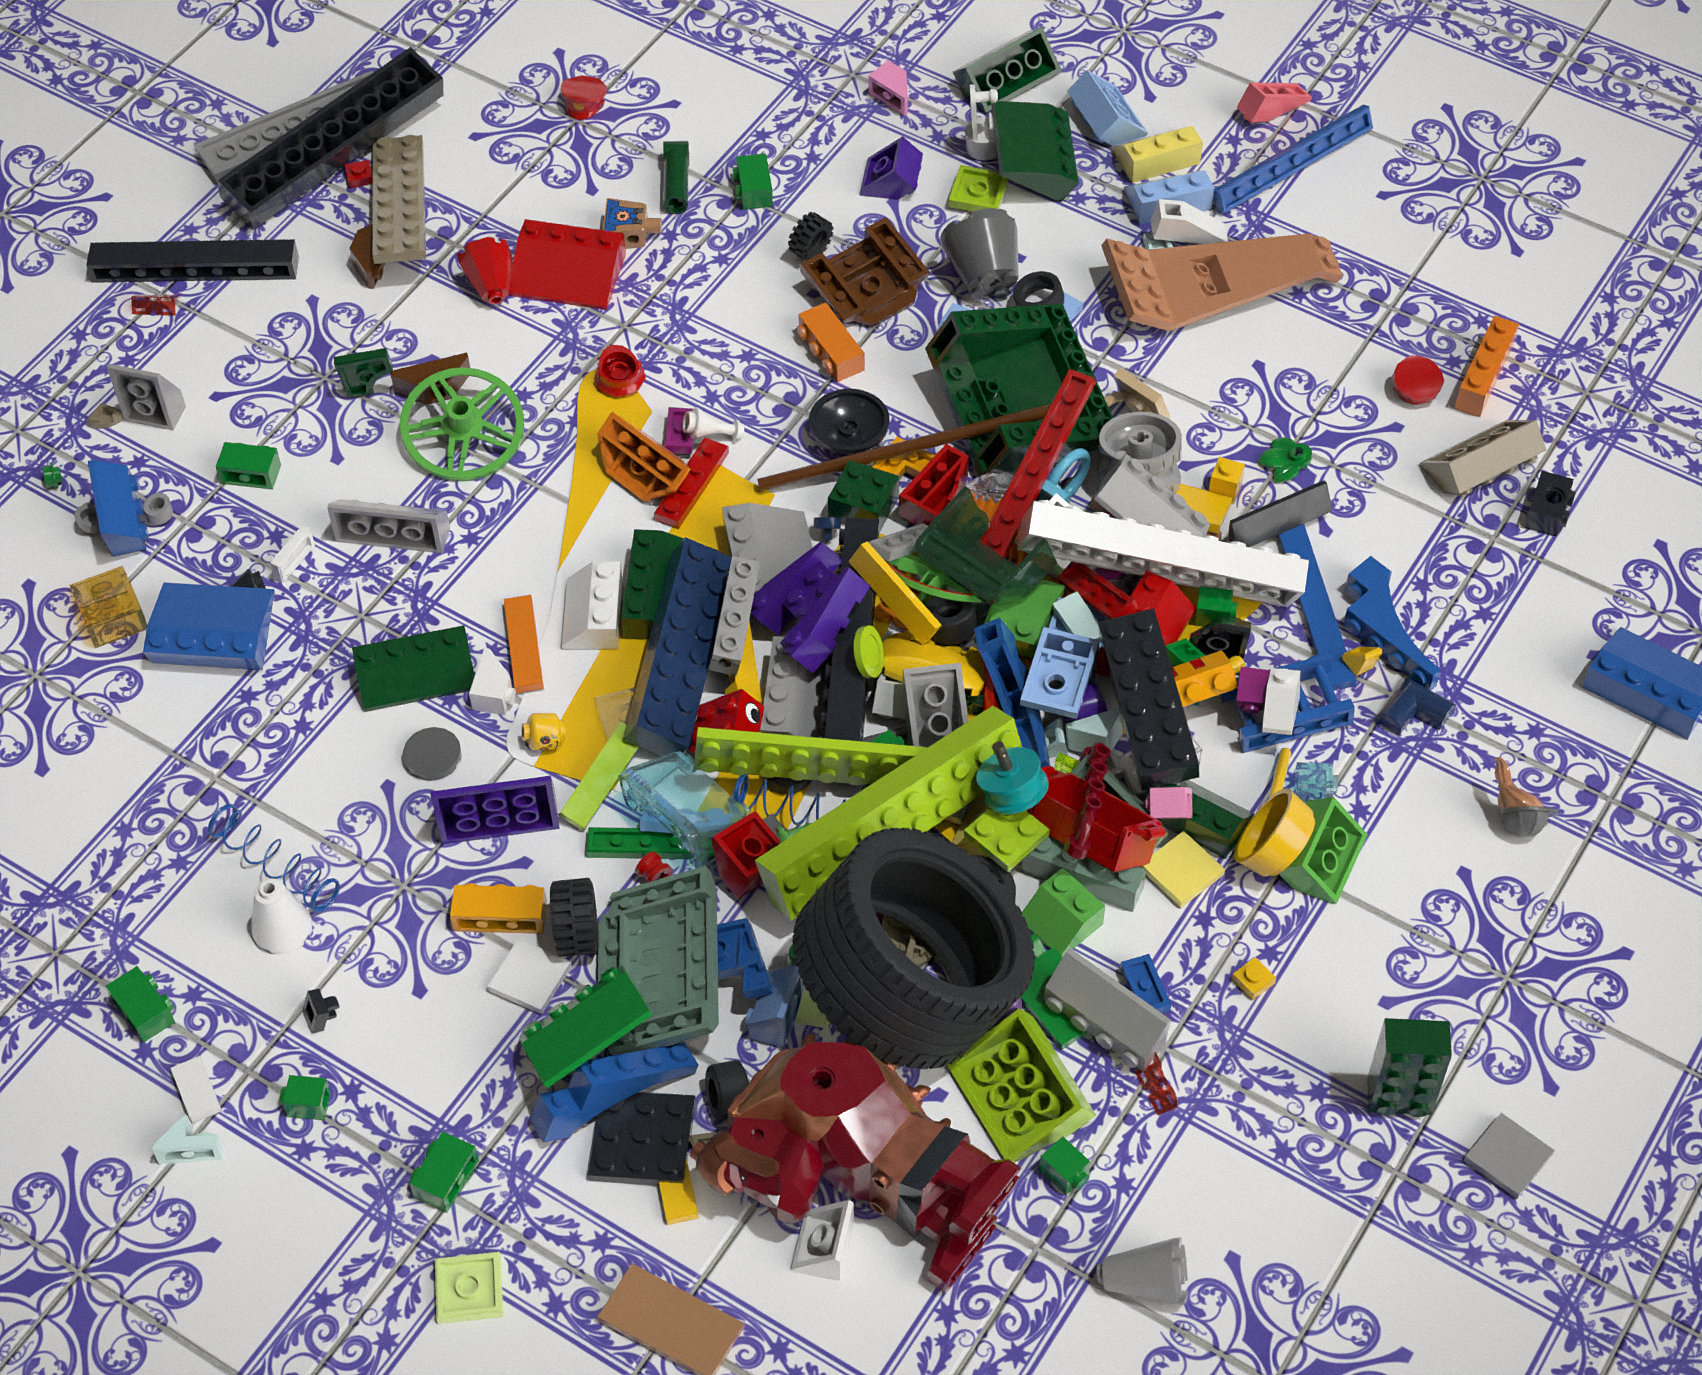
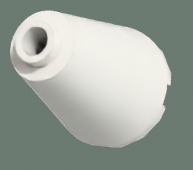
[251,878,312,955]

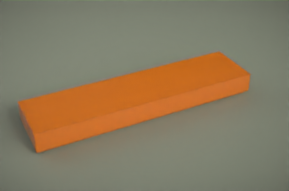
[504,594,544,694]

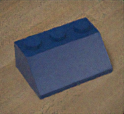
[88,460,149,557]

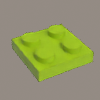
[948,165,1009,212]
[964,808,1049,872]

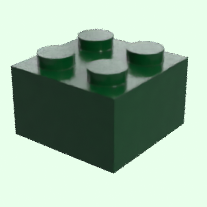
[828,460,900,533]

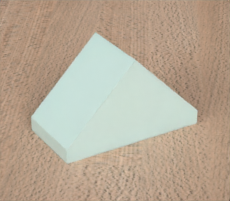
[1066,708,1123,752]

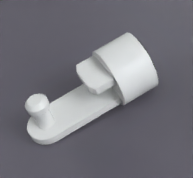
[965,84,998,160]

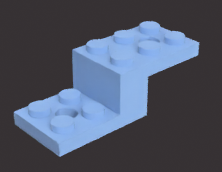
[1020,597,1108,719]

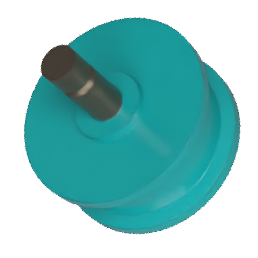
[976,741,1049,814]

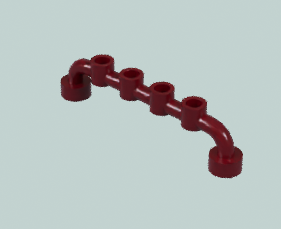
[1064,741,1111,859]

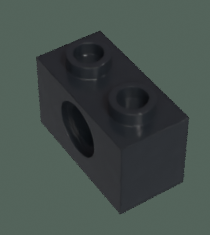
[1524,471,1576,537]

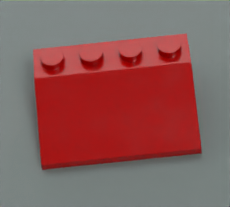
[508,219,626,310]

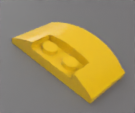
[882,631,985,696]

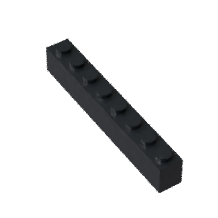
[86,239,299,283]

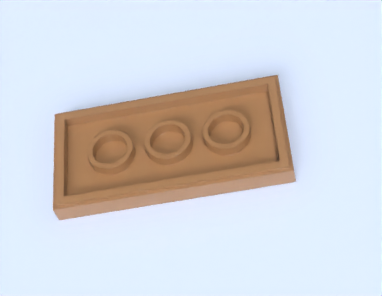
[597,1263,745,1375]

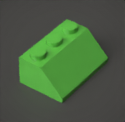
[1279,797,1368,904]

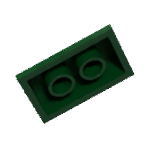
[1159,780,1254,859]

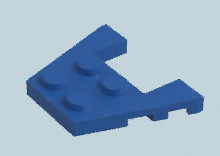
[717,918,773,999]

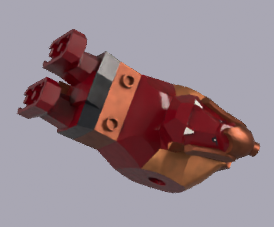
[689,1034,1021,1293]

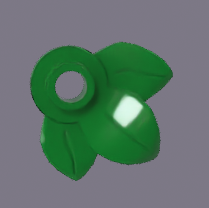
[1258,437,1313,483]

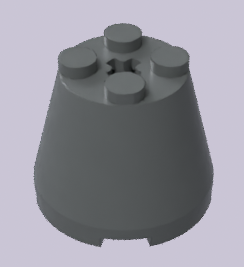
[940,208,1018,299]

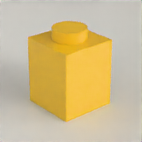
[1209,457,1245,504]

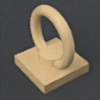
[1104,367,1170,418]

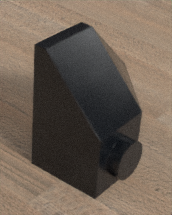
[1189,616,1251,659]

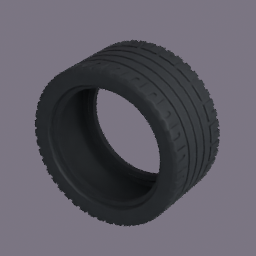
[793,828,1035,1069]

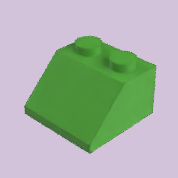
[1021,868,1105,957]

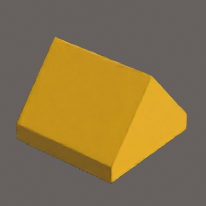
[1342,647,1382,676]

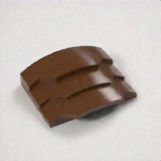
[800,217,930,327]

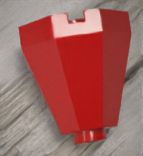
[457,237,513,304]

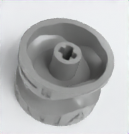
[1099,412,1182,494]

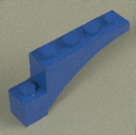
[1343,556,1441,690]
[974,617,1051,767]
[530,1043,699,1143]

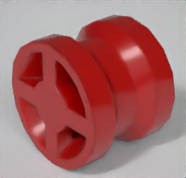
[635,852,673,883]

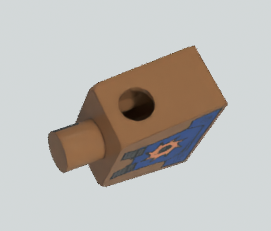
[603,198,662,249]

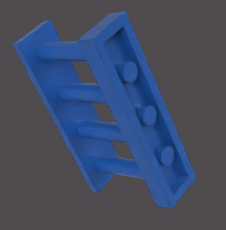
[1220,653,1355,753]

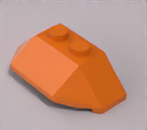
[597,412,691,502]

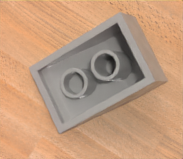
[107,364,186,430]
[903,663,968,747]

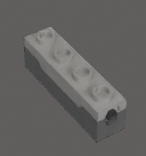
[709,555,760,676]

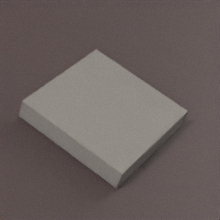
[1464,1113,1555,1199]

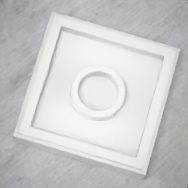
[488,938,572,1015]

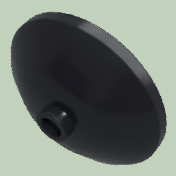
[809,388,890,454]

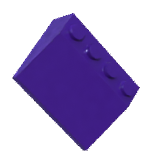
[430,775,560,845]

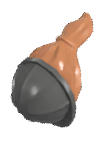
[1494,757,1558,837]

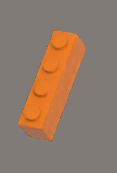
[1455,315,1519,417]

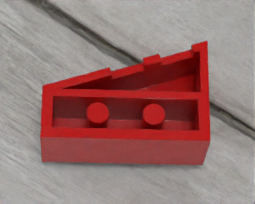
[899,443,969,541]

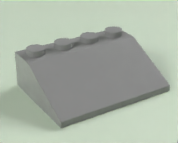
[722,503,812,594]

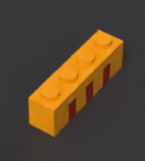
[1114,650,1238,707]

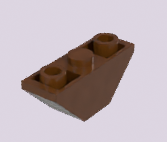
[349,224,385,289]
[390,352,470,405]

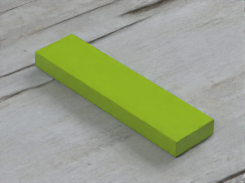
[558,721,639,831]

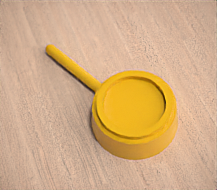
[1234,748,1315,877]

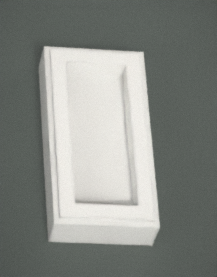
[270,525,315,583]
[171,1056,222,1123]

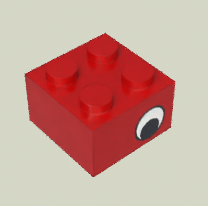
[690,689,765,756]

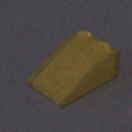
[70,566,147,648]

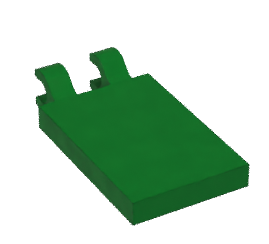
[1021,933,1089,1050]

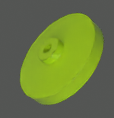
[854,626,884,678]

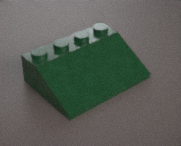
[991,101,1079,202]
[621,529,718,639]

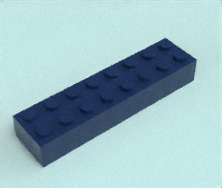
[623,537,732,761]

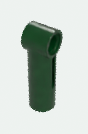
[663,141,689,214]

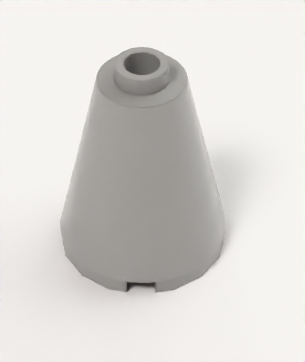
[1097,1237,1188,1305]

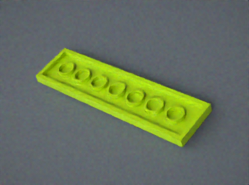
[694,727,928,786]

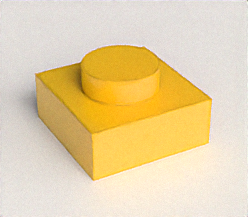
[1232,957,1276,1000]

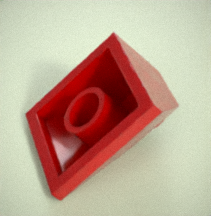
[711,811,780,900]

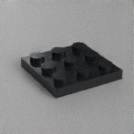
[588,1092,696,1185]

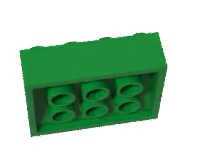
[519,966,653,1088]

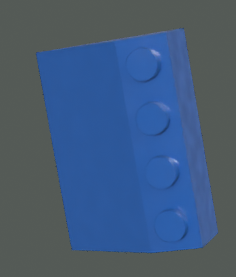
[143,582,275,670]
[1582,627,1702,740]

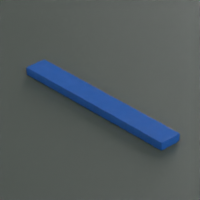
[1213,104,1373,214]
[1277,524,1357,690]

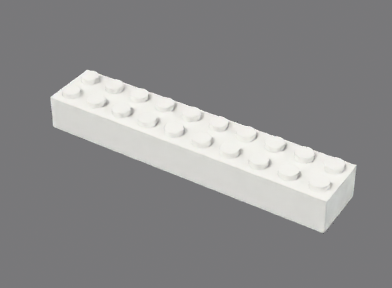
[1017,500,1309,608]

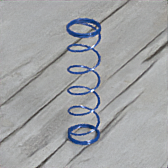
[732,774,846,825]
[208,804,340,913]

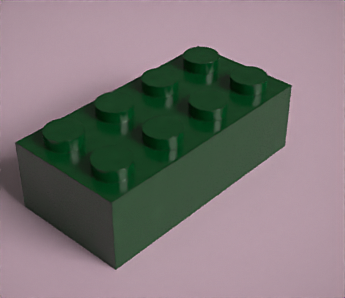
[1367,1018,1452,1117]

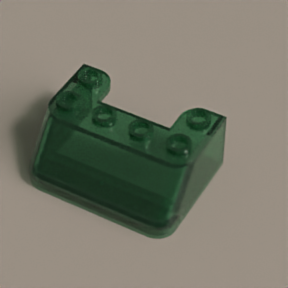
[915,486,1057,604]

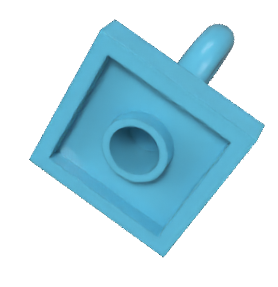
[1036,448,1091,505]

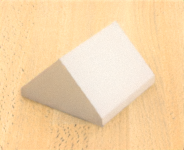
[791,1200,854,1281]

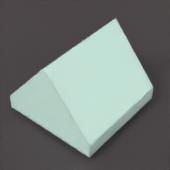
[1044,719,1068,757]

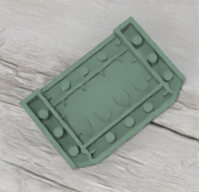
[598,866,719,1056]

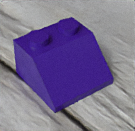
[860,136,923,200]

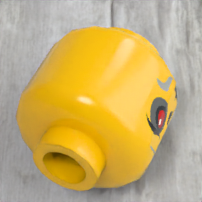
[521,713,565,750]

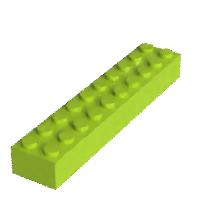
[755,706,1022,921]

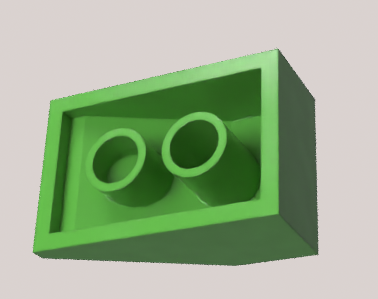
[984,572,1066,659]

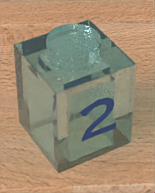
[1293,762,1338,803]

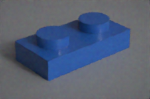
[1120,954,1171,1013]

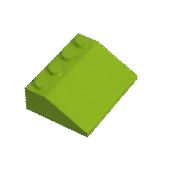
[947,1008,1096,1163]

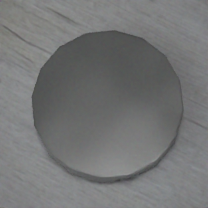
[403,727,462,780]

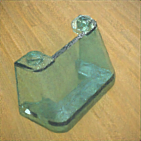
[618,751,752,868]

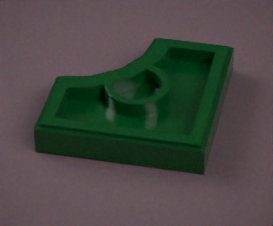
[334,348,393,398]

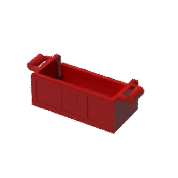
[1026,766,1166,872]

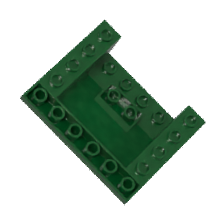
[925,304,1113,483]

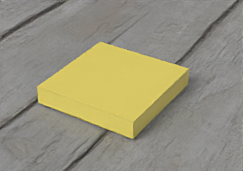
[1140,831,1225,908]

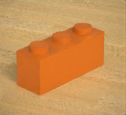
[797,302,865,382]

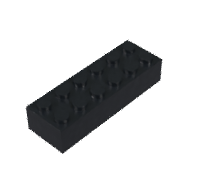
[1098,608,1200,791]

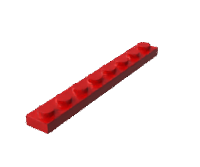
[971,369,1096,573]

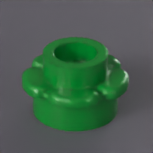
[42,463,62,489]

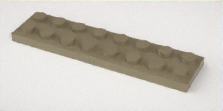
[373,135,426,264]

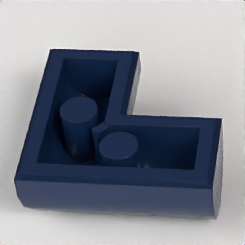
[1375,677,1456,735]

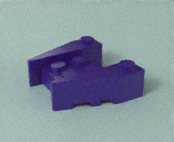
[751,541,870,673]

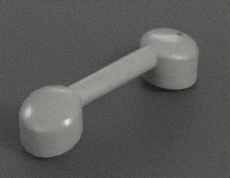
[74,493,173,533]

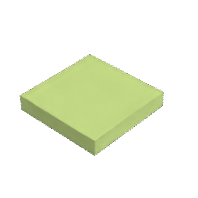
[435,1252,504,1324]

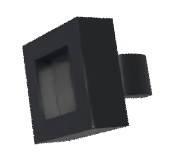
[302,989,340,1033]

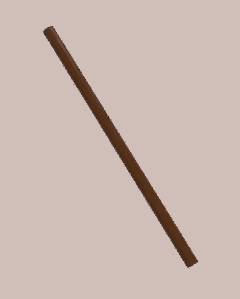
[757,403,1052,492]

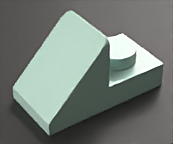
[152,1115,223,1164]

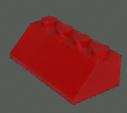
[1096,570,1196,679]

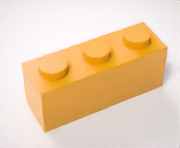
[450,883,547,934]

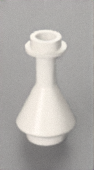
[682,407,744,441]

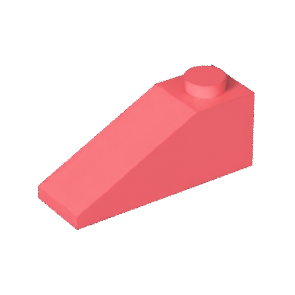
[1236,83,1312,123]

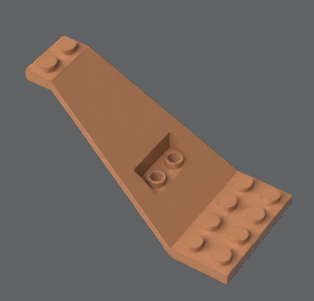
[1101,234,1343,331]

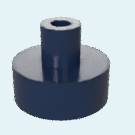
[813,517,841,540]

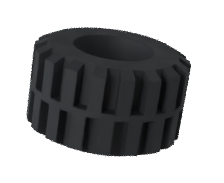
[550,878,599,957]

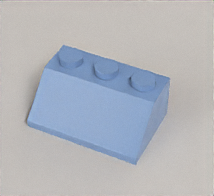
[1067,70,1148,146]
[1123,170,1214,225]

